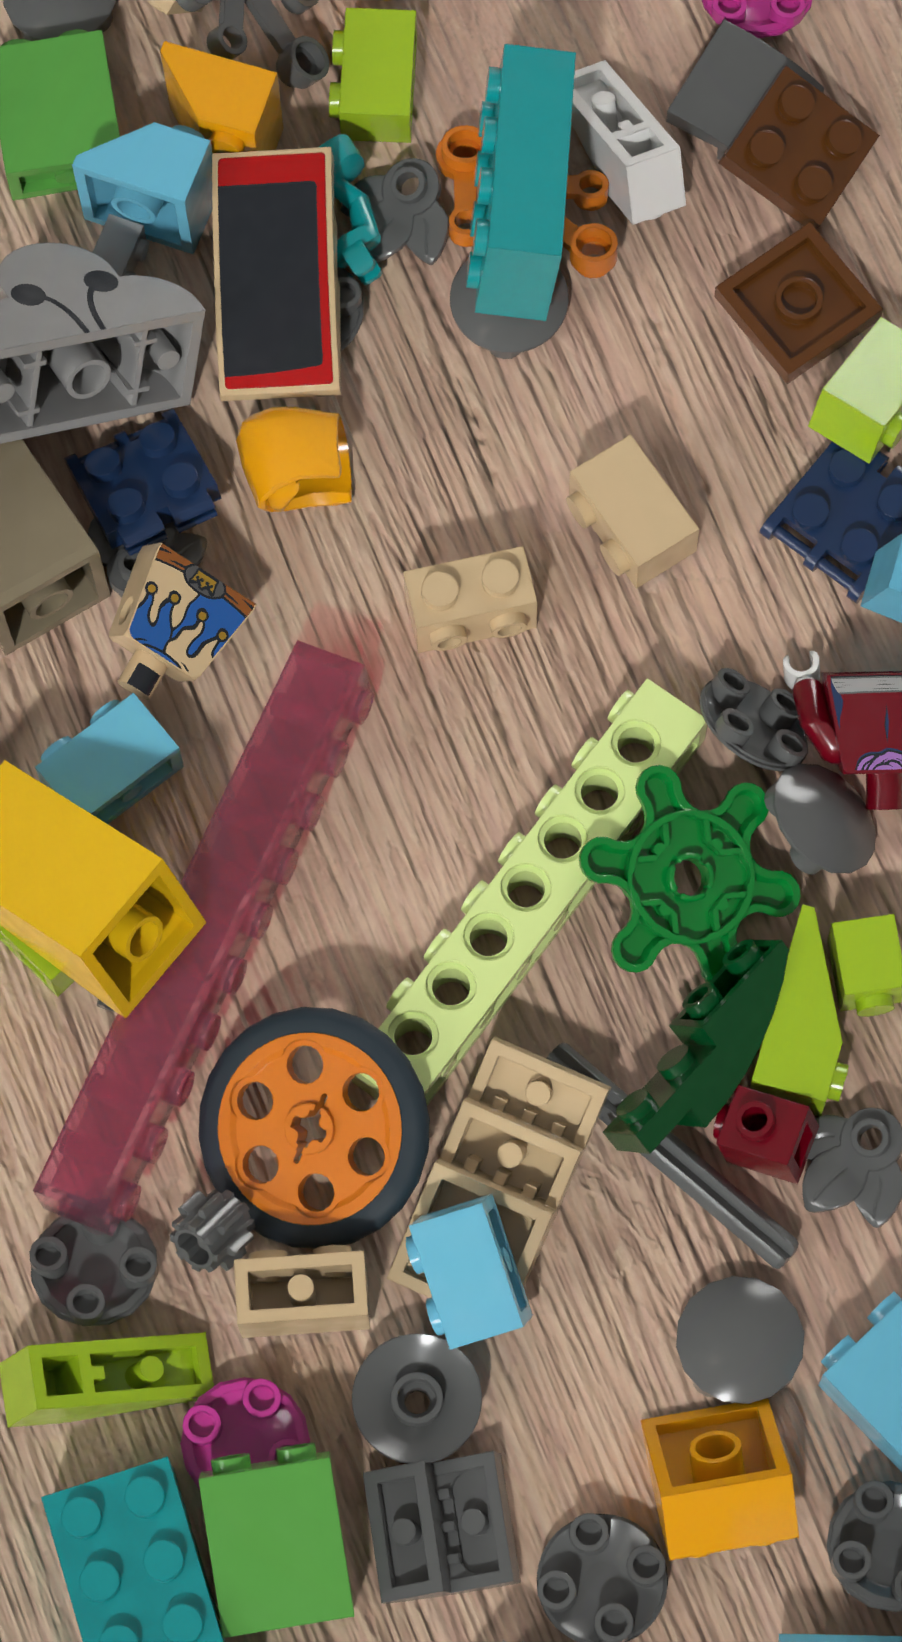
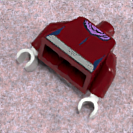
[783,651,902,810]

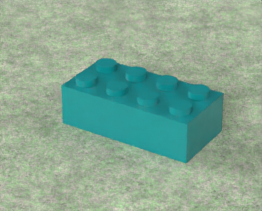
[466,44,576,321]
[41,1456,226,1642]

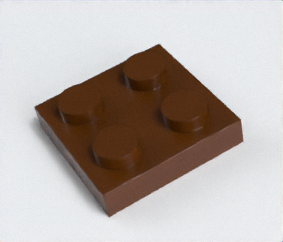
[718,66,880,229]
[714,222,883,384]

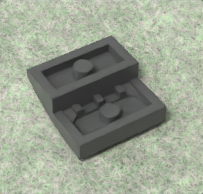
[666,19,824,160]
[363,1451,521,1604]

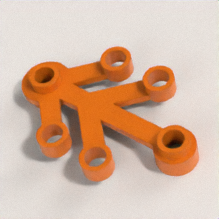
[436,125,618,278]

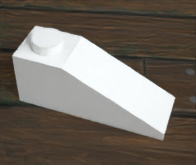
[571,60,686,225]

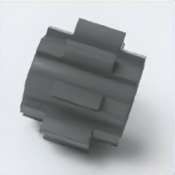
[170,1189,255,1273]

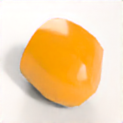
[236,406,352,512]

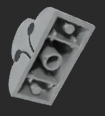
[0,243,206,444]

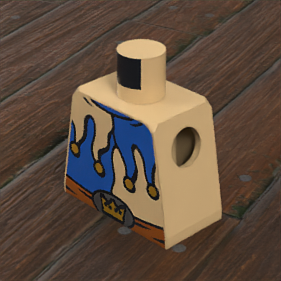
[109,543,257,700]

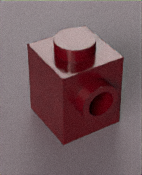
[713,1085,819,1184]

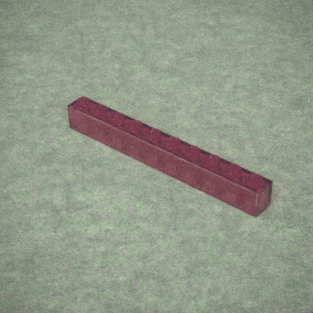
[33,640,374,1237]

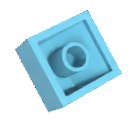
[72,122,212,255]

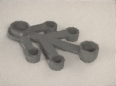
[176,0,329,89]

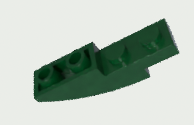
[603,939,789,1154]

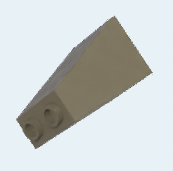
[0,439,111,656]

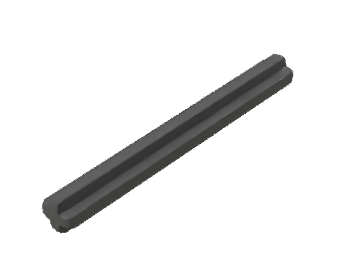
[546,1043,799,1269]

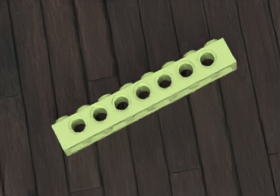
[352,678,707,1105]

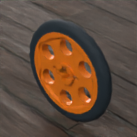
[198,1007,430,1249]

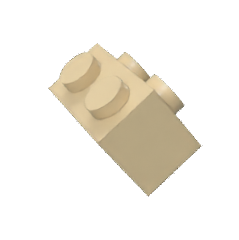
[566,434,699,589]
[403,546,537,653]
[234,1245,370,1338]

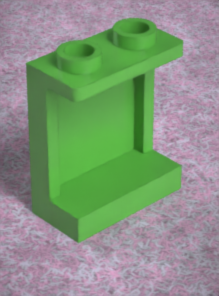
[0,29,120,201]
[198,1443,355,1638]

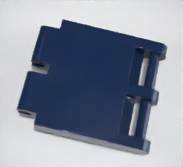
[64,408,222,556]
[759,442,902,604]

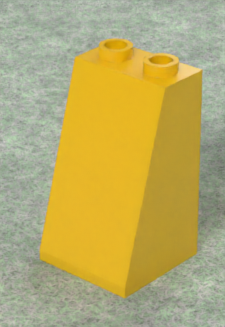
[0,760,207,1018]

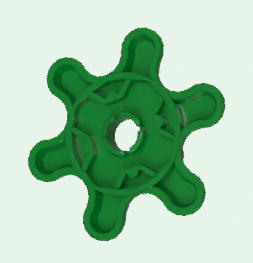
[579,765,801,983]

